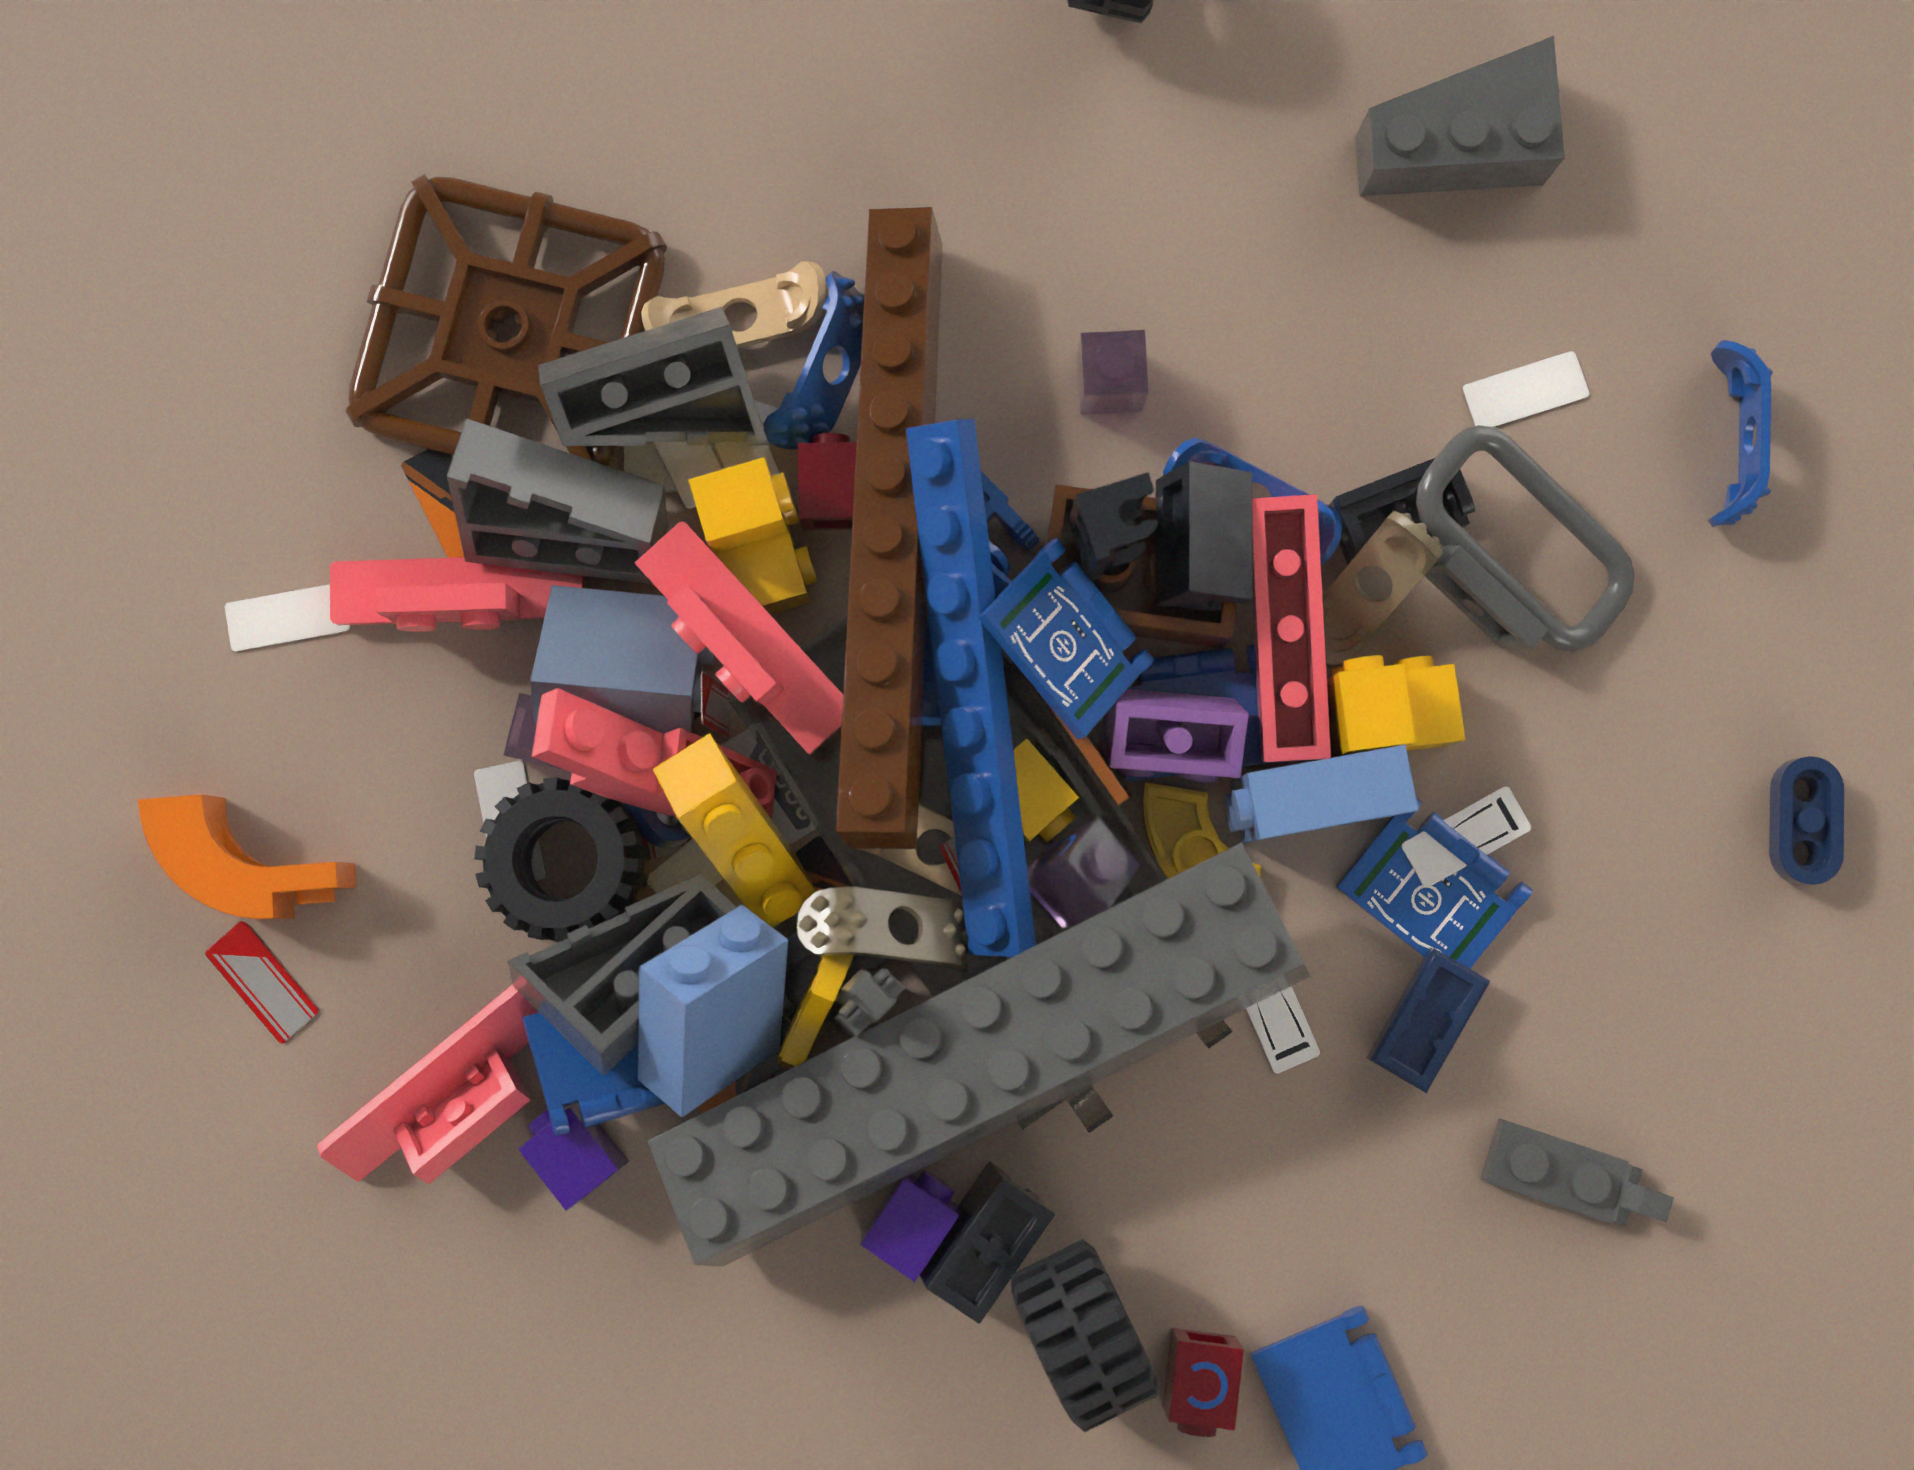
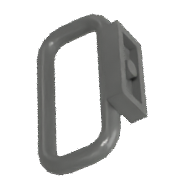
[1416,425,1635,652]

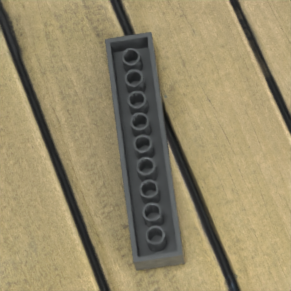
[647,842,1311,1267]

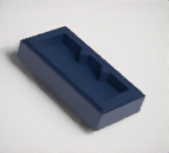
[1366,947,1490,1093]

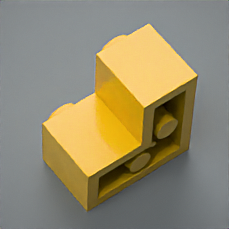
[688,457,818,615]
[1327,655,1466,758]

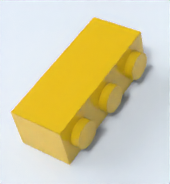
[653,733,816,928]

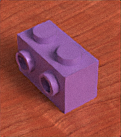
[1101,689,1248,782]

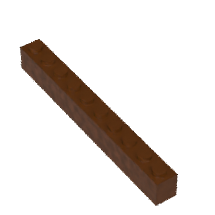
[836,207,943,849]

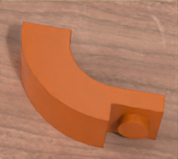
[138,794,356,919]

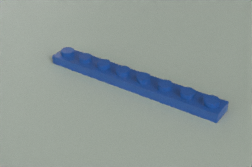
[906,419,1036,957]

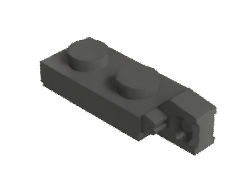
[828,969,905,1037]
[1480,1118,1674,1226]

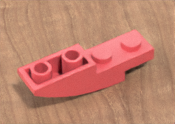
[532,688,777,819]

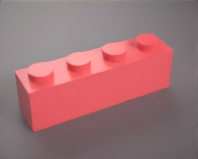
[1252,494,1331,762]

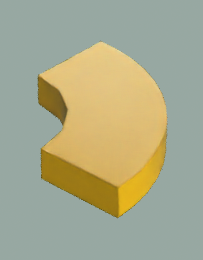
[1142,782,1261,879]
[775,955,854,1070]

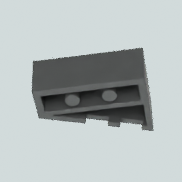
[1355,36,1565,196]
[538,307,769,446]
[447,418,668,584]
[508,874,737,1076]

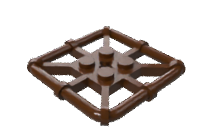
[346,174,667,466]

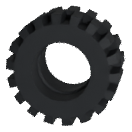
[474,777,650,941]
[1011,1239,1158,1432]

